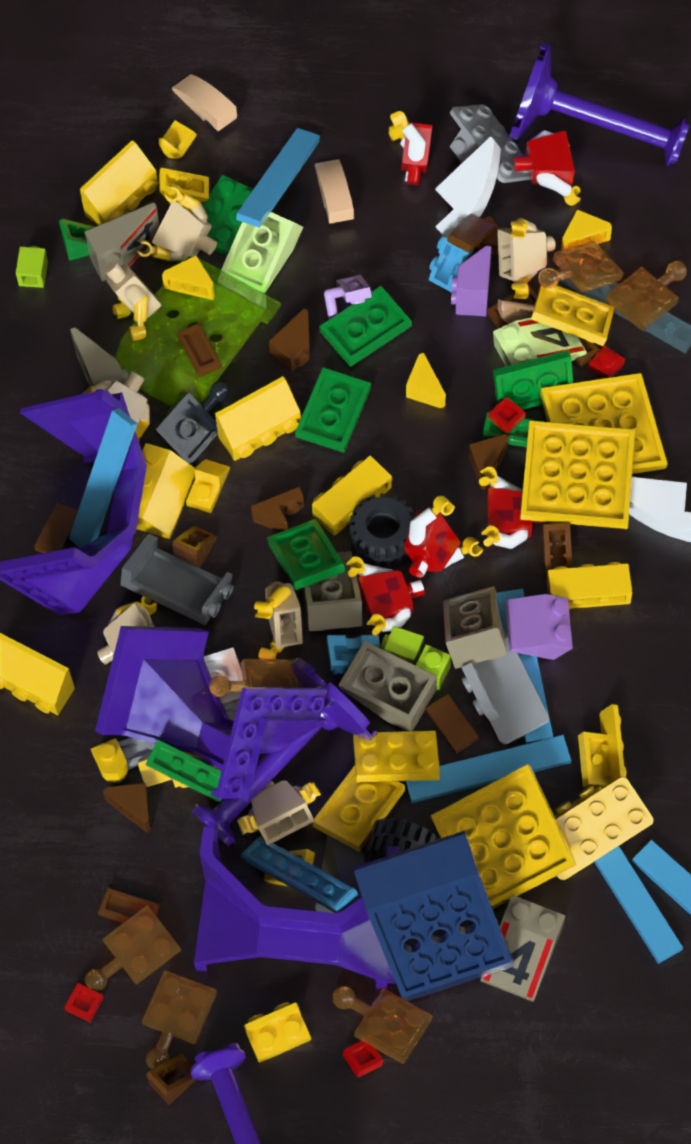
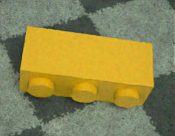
[312,456,392,536]
[547,562,632,609]

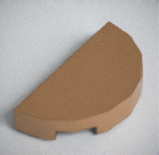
[498,299,535,325]

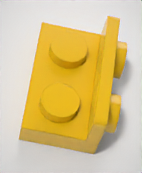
[244,1002,311,1063]

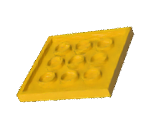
[540,373,667,474]
[520,421,635,529]
[431,764,577,909]

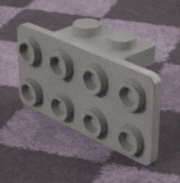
[450,104,530,183]
[461,631,550,744]

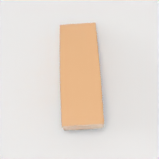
[172,74,237,131]
[315,159,354,224]

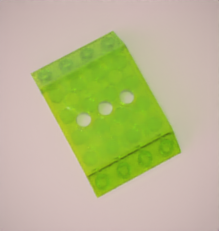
[115,257,281,407]

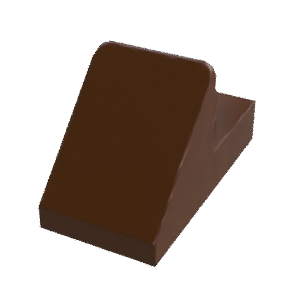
[250,487,304,532]

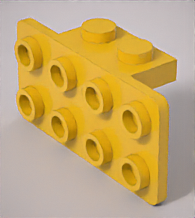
[554,776,653,880]

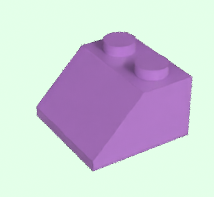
[451,246,491,316]
[505,594,573,660]

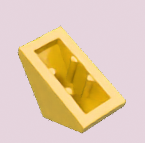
[160,168,209,204]
[561,210,612,255]
[162,256,215,300]
[406,353,446,408]

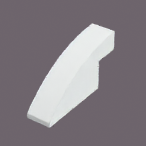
[435,137,501,237]
[629,477,691,542]

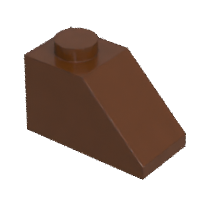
[269,308,310,372]

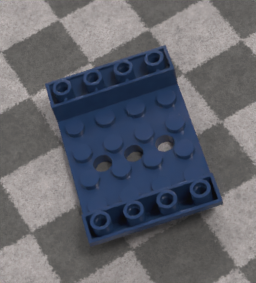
[354,830,515,1002]

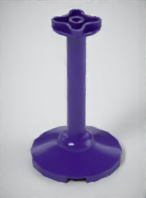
[509,42,690,166]
[191,658,377,846]
[190,1043,260,1144]

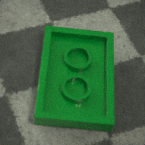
[202,175,254,256]
[319,286,412,367]
[493,350,573,410]
[295,368,371,453]
[267,519,345,591]

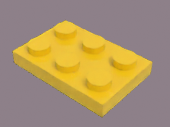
[531,281,615,346]
[353,731,440,782]
[313,766,405,852]

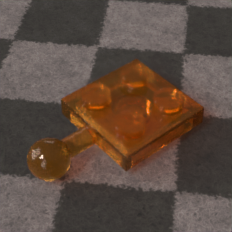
[538,241,624,292]
[606,261,687,332]
[209,659,299,697]
[85,905,181,991]
[142,970,217,1069]
[333,986,433,1064]

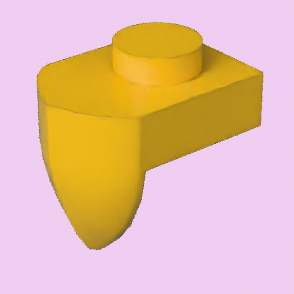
[159,120,197,159]
[91,738,128,783]

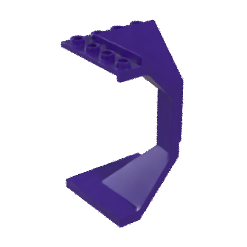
[0,389,147,616]
[95,626,328,802]
[194,827,399,991]

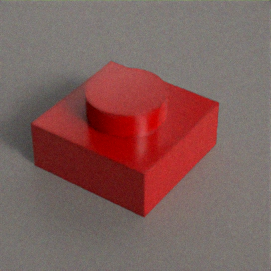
[589,345,625,379]
[488,397,526,434]
[64,983,104,1023]
[343,1038,383,1078]

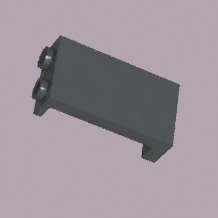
[121,533,234,625]

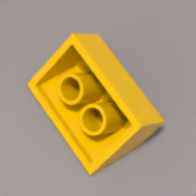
[80,141,158,226]
[215,376,301,461]
[136,443,195,539]
[0,633,75,715]

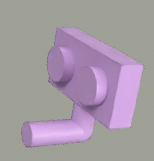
[324,275,372,320]

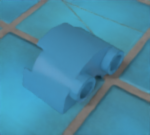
[429,235,474,292]
[326,635,381,679]

